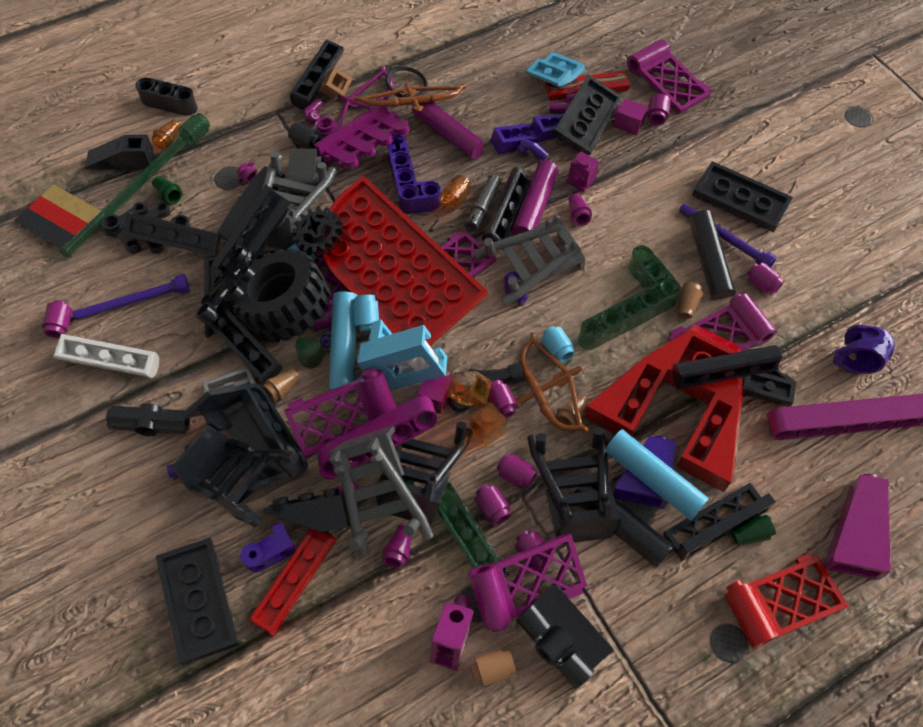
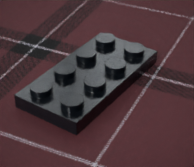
[552,74,623,155]
[692,161,793,233]
[156,537,240,666]

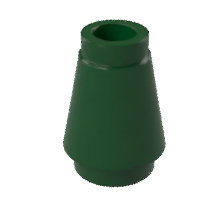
[152,176,182,204]
[731,515,776,546]

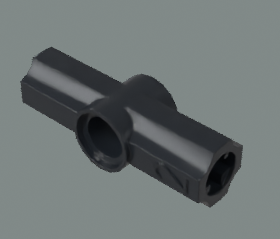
[106,403,190,436]

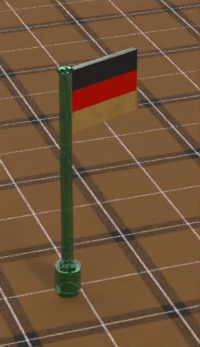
[15,113,210,258]

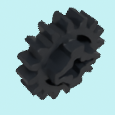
[292,206,344,257]

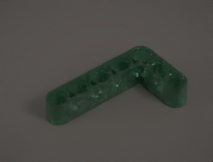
[578,245,681,350]

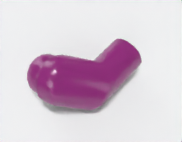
[550,93,576,113]
[304,98,323,125]

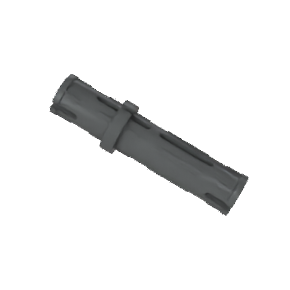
[464,175,501,232]

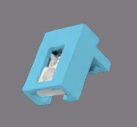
[357,320,447,391]

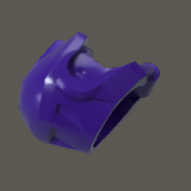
[833,324,895,374]

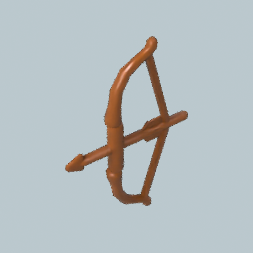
[354,83,467,112]
[514,332,588,433]

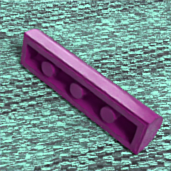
[412,102,484,160]
[512,160,558,240]

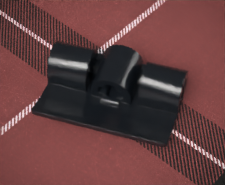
[515,584,613,689]

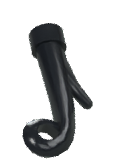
[448,362,524,412]

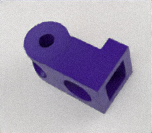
[240,522,296,573]

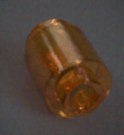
[441,175,471,208]

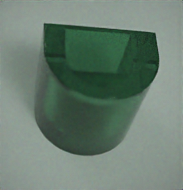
[295,338,324,368]

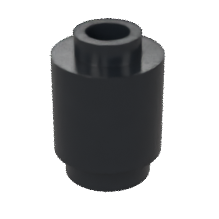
[288,123,322,149]

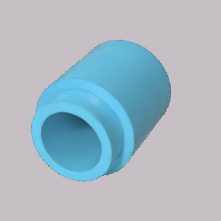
[353,295,379,332]
[541,326,575,363]

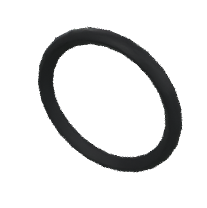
[385,66,428,98]

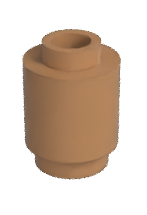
[470,649,516,687]

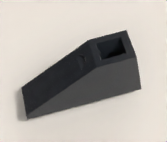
[84,135,155,170]
[264,487,350,532]

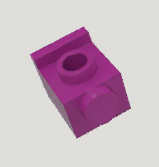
[566,152,599,192]

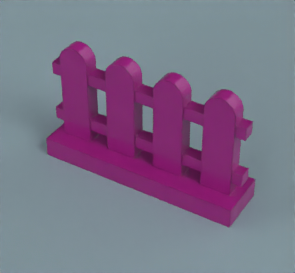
[314,106,409,169]

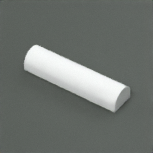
[53,334,159,378]

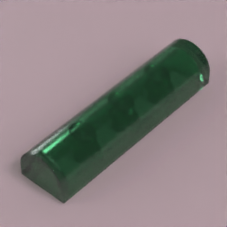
[437,482,510,579]

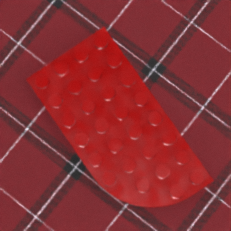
[322,175,488,346]

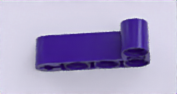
[387,135,441,214]

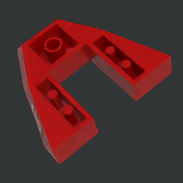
[584,325,743,492]

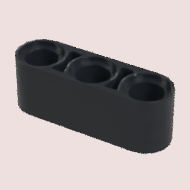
[135,77,198,116]

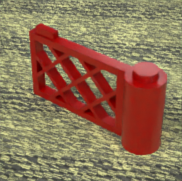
[724,553,849,649]

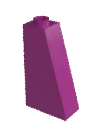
[824,474,891,580]

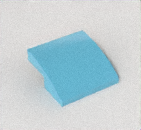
[526,52,585,87]

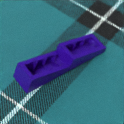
[490,113,564,155]

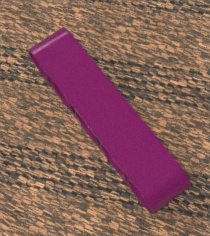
[317,396,438,479]

